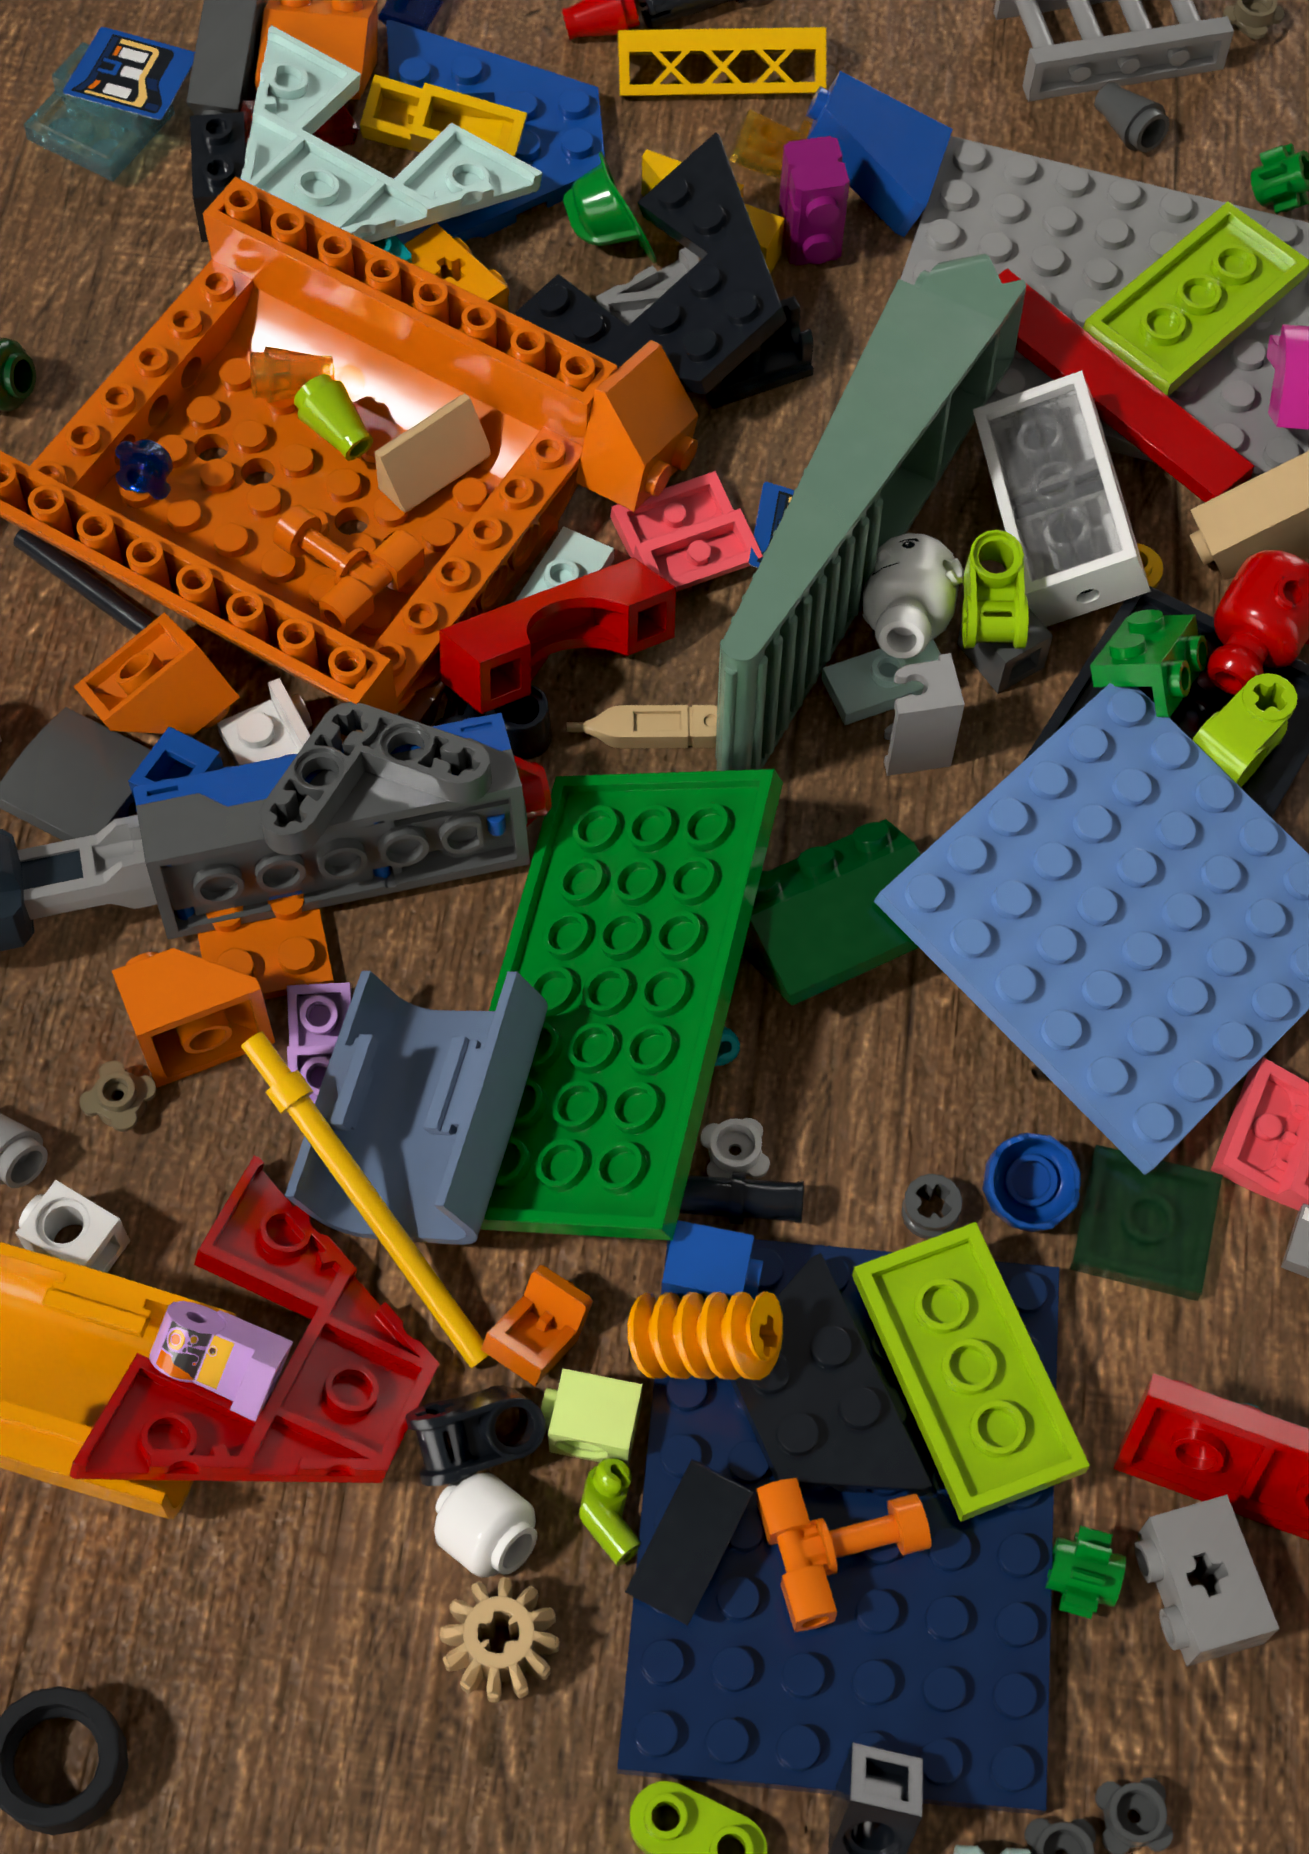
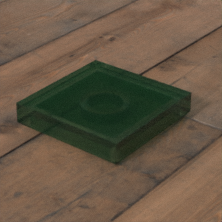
[1069,1144,1222,1301]

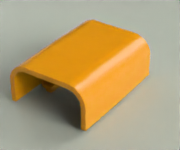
[0,1242,236,1520]

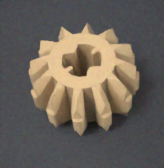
[440,1577,560,1703]

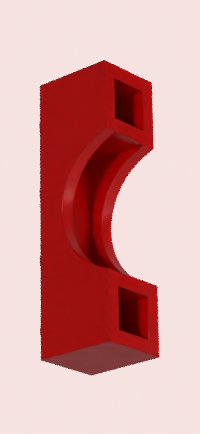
[439,557,676,714]

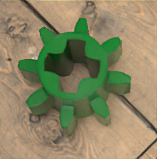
[1251,143,1309,214]
[1045,1525,1126,1619]

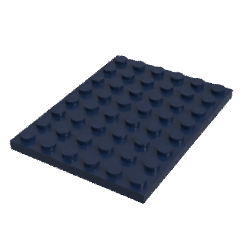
[617,1239,1059,1815]

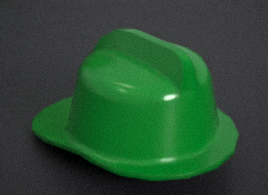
[563,152,657,263]

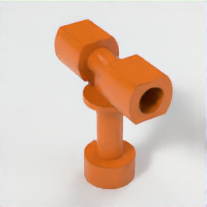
[273,505,424,636]
[755,1478,931,1632]

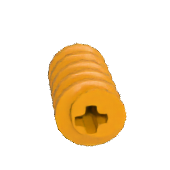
[627,1292,783,1380]

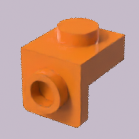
[481,1265,593,1387]

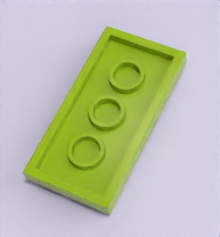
[1083,201,1309,396]
[852,1222,1090,1522]

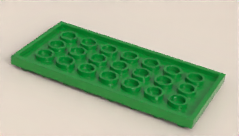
[480,769,783,1241]

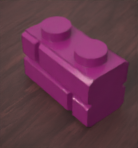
[778,136,850,266]

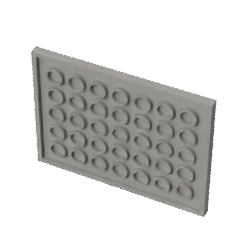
[900,136,1309,482]

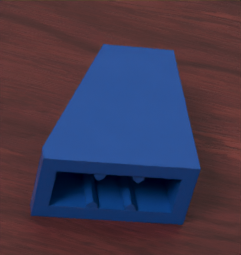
[806,71,953,237]

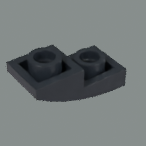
[625,1459,754,1626]

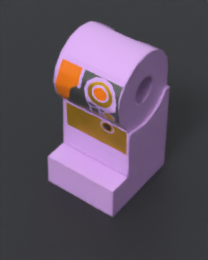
[149,1301,293,1421]

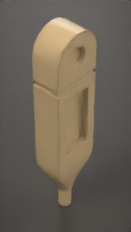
[567,705,717,748]

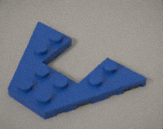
[386,20,605,244]

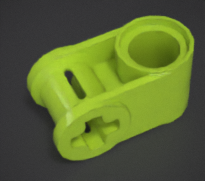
[962,530,1029,649]
[1193,673,1297,787]

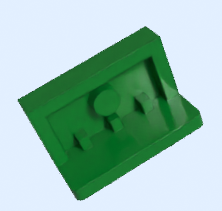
[1090,609,1208,717]

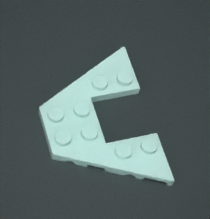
[241,26,543,243]

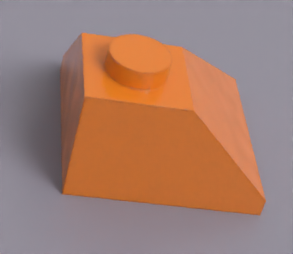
[73,612,240,735]

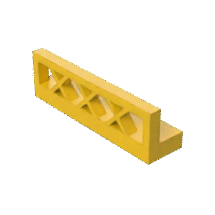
[617,27,826,96]

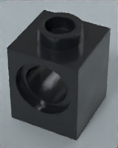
[828,1743,923,1854]

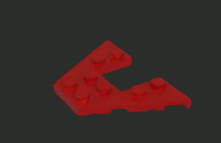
[69,1155,440,1483]

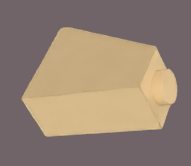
[1189,451,1309,579]

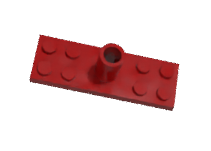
[1113,1373,1309,1540]

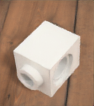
[16,1180,130,1273]

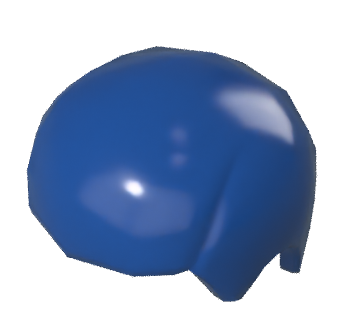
[982,1133,1081,1232]

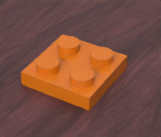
[198,893,334,1000]

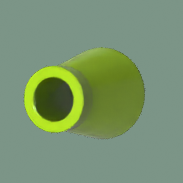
[294,374,373,461]

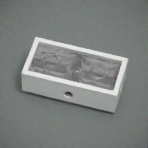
[973,370,1151,627]

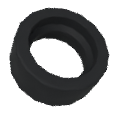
[0,1686,129,1835]

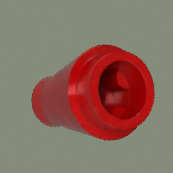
[561,0,640,40]

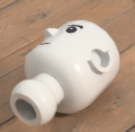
[862,533,964,659]

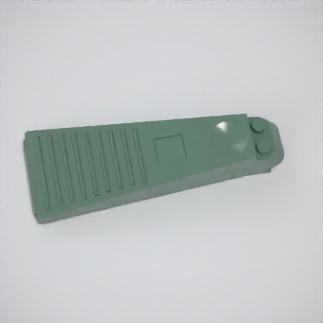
[715,253,1026,771]

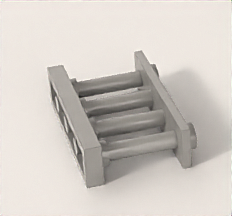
[994,0,1234,102]

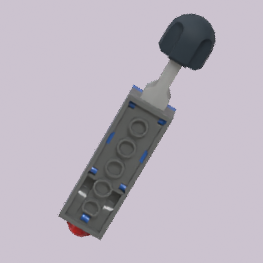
[0,713,552,951]

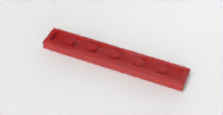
[998,268,1255,502]

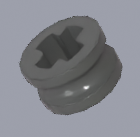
[901,1174,963,1239]

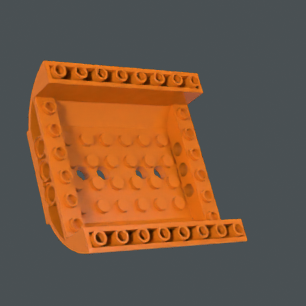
[0,177,618,714]

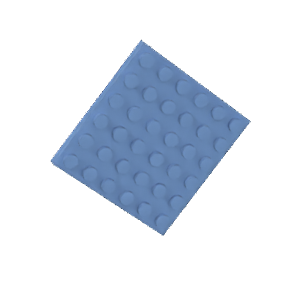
[874,683,1309,1175]

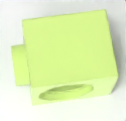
[541,1368,642,1467]

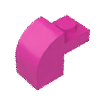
[1266,324,1309,430]

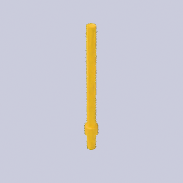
[241,1031,489,1368]

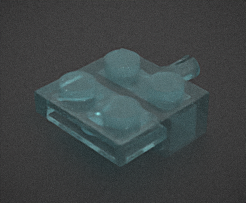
[23,42,175,182]

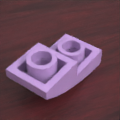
[287,982,352,1104]

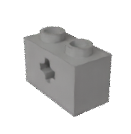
[1135,1495,1279,1667]

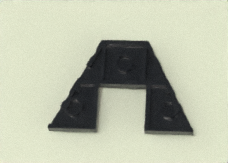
[514,132,787,395]

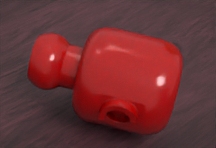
[1207,550,1309,695]

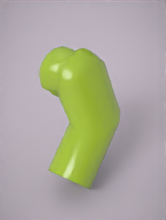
[579,1457,641,1566]

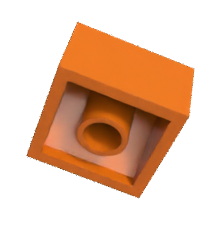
[255,0,378,100]
[575,340,698,512]
[112,948,275,1088]

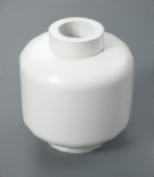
[434,1473,537,1578]

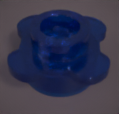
[115,440,173,500]

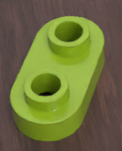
[629,1781,767,1854]

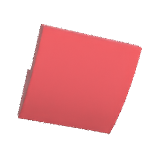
[610,471,763,592]
[1211,1057,1309,1211]

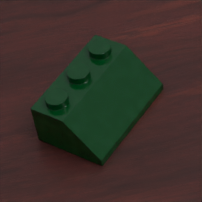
[742,819,921,1006]

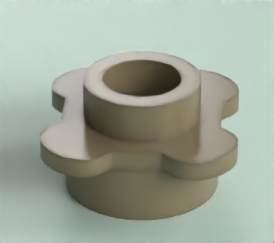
[1223,0,1284,39]
[79,1060,157,1132]

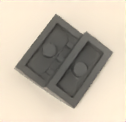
[0,707,151,841]

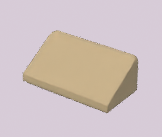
[375,393,491,512]

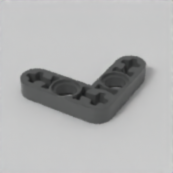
[259,702,492,855]

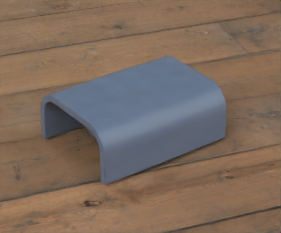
[285,971,548,1245]

